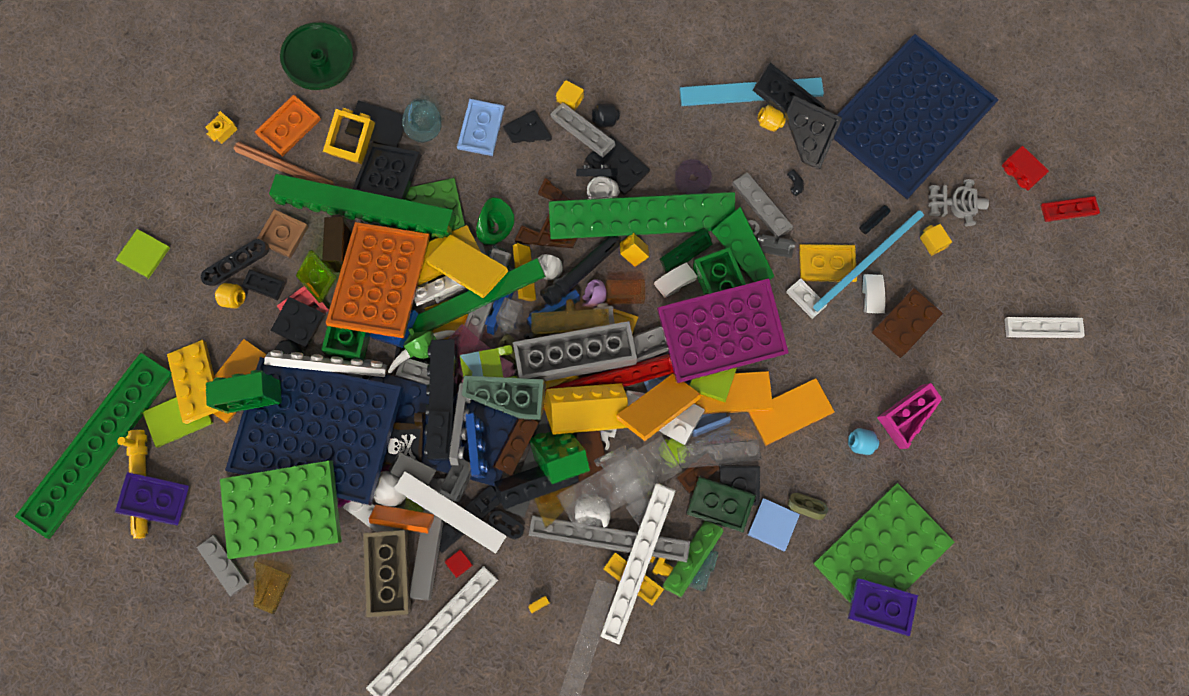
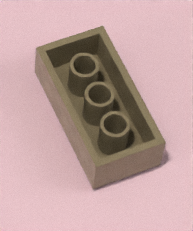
[363,530,412,617]

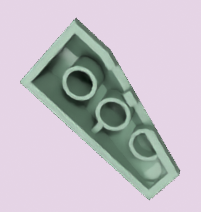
[462,376,546,420]

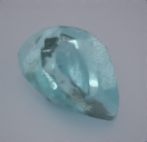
[402,98,442,143]

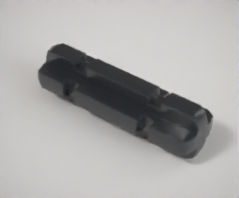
[859,205,891,234]

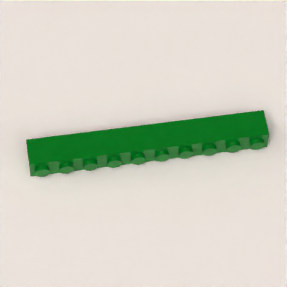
[269,174,456,238]

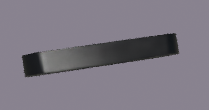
[201,239,269,286]

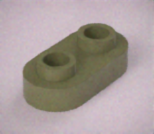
[788,493,828,520]

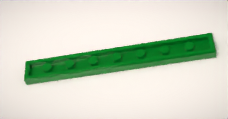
[408,258,546,337]

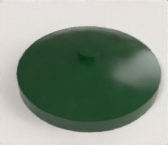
[280,22,354,90]

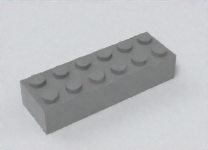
[513,321,637,381]

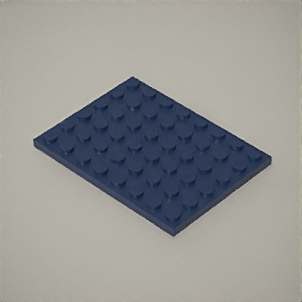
[834,34,999,200]
[225,357,404,506]

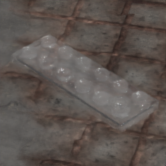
[557,436,683,532]

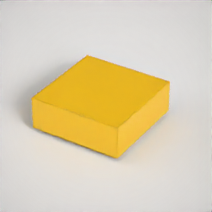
[528,596,550,614]

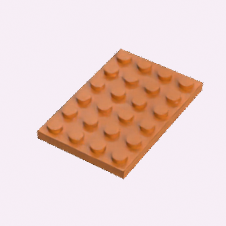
[326,222,430,338]

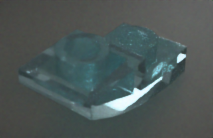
[688,550,719,591]

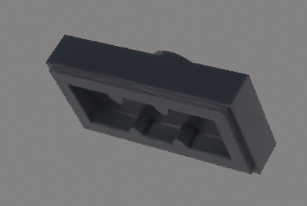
[242,269,286,300]

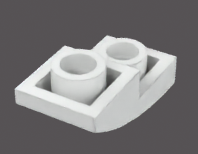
[654,263,698,298]
[862,274,885,313]

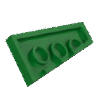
[711,207,774,282]

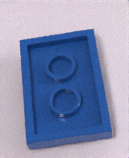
[465,413,489,479]

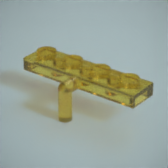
[531,299,609,334]

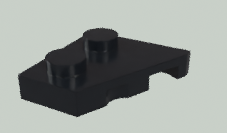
[503,110,552,143]

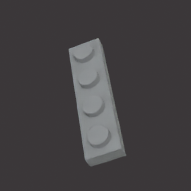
[550,103,615,157]
[732,172,793,239]
[449,383,471,466]

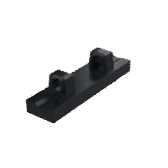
[439,485,501,553]

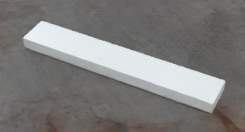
[393,472,507,553]

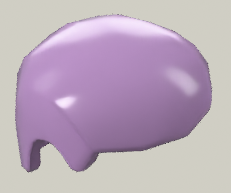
[582,279,607,308]

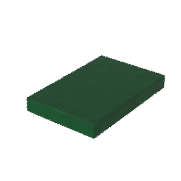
[686,476,756,533]

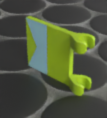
[460,345,518,378]

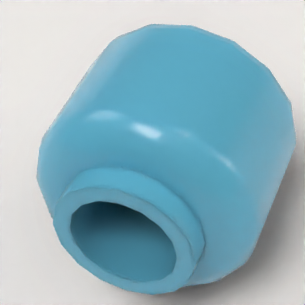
[848,428,879,455]

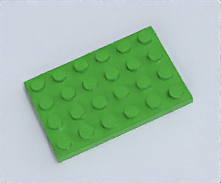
[220,461,342,559]
[813,483,954,604]

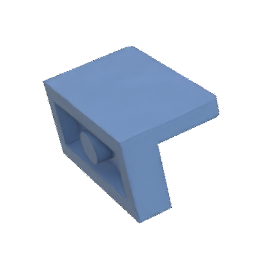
[692,413,731,437]

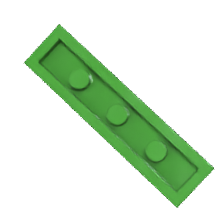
[663,521,724,597]

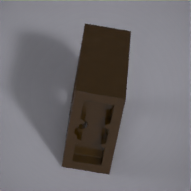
[322,215,352,273]

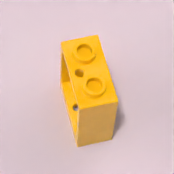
[323,108,375,164]

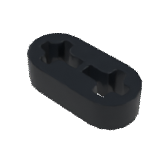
[489,511,524,540]

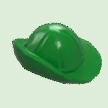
[476,197,514,245]

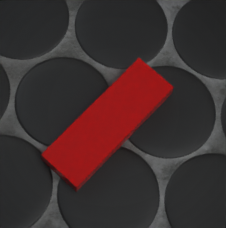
[1040,196,1100,222]

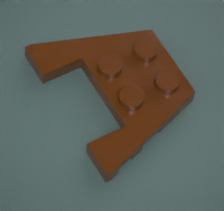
[515,178,578,249]

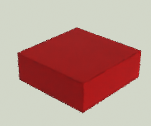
[445,549,473,578]

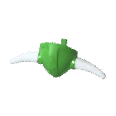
[388,328,459,373]

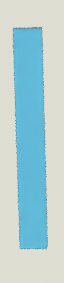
[679,78,824,106]
[813,210,924,312]

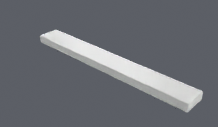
[600,483,676,644]
[366,566,498,696]

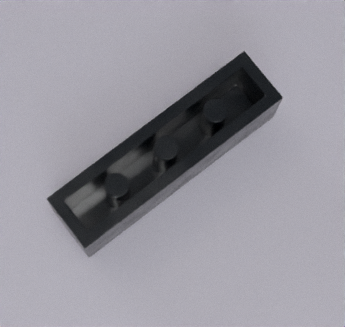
[494,466,580,509]

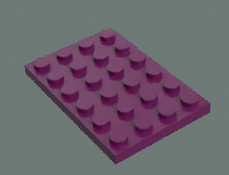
[657,279,789,383]

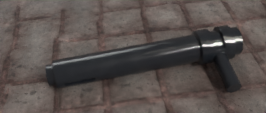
[540,236,621,306]

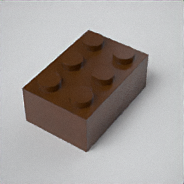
[872,288,943,358]

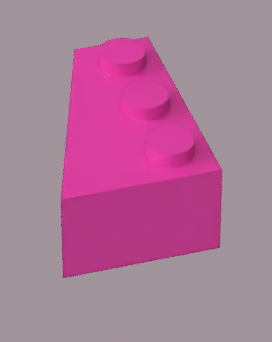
[877,383,942,449]

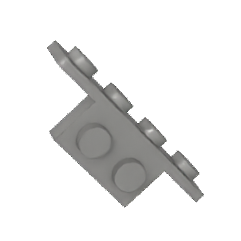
[633,325,669,363]

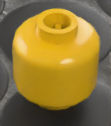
[757,105,786,132]
[215,283,246,309]

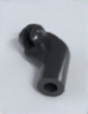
[787,169,804,196]

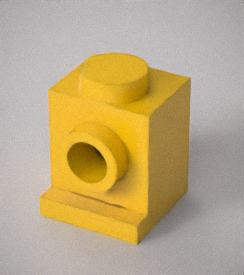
[205,111,238,144]

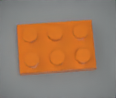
[255,95,321,157]

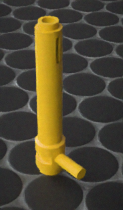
[117,430,148,539]

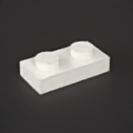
[786,278,827,319]

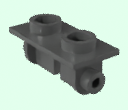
[757,234,795,258]

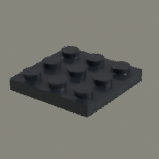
[353,143,422,200]

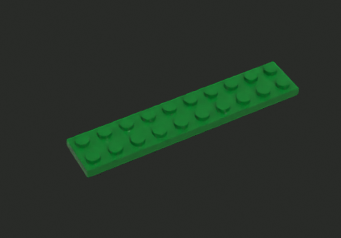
[548,192,735,239]
[15,352,172,539]

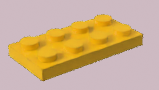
[167,340,219,424]

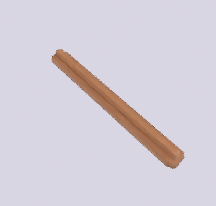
[234,142,335,186]

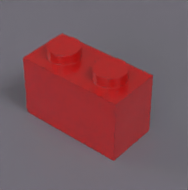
[1002,146,1049,191]

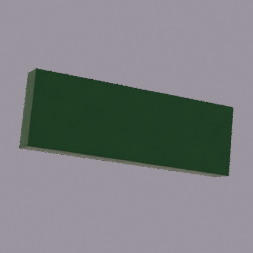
[659,228,713,274]

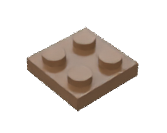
[257,209,308,259]

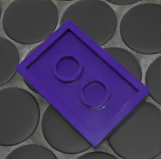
[115,472,189,526]
[848,578,918,636]

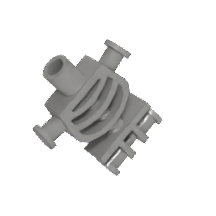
[928,179,989,227]

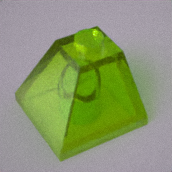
[296,250,336,303]

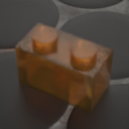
[606,279,645,305]

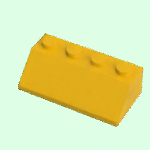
[544,383,628,435]

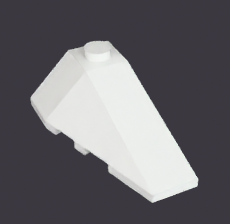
[626,390,705,445]

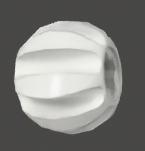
[538,254,563,281]

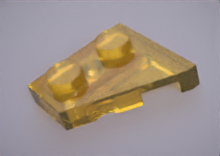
[534,485,576,528]
[254,561,291,614]

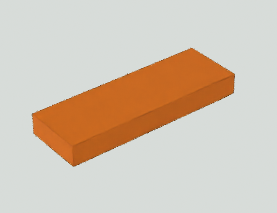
[369,504,434,533]

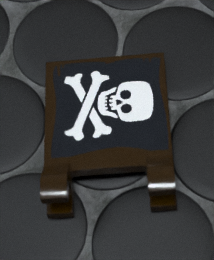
[383,412,426,464]

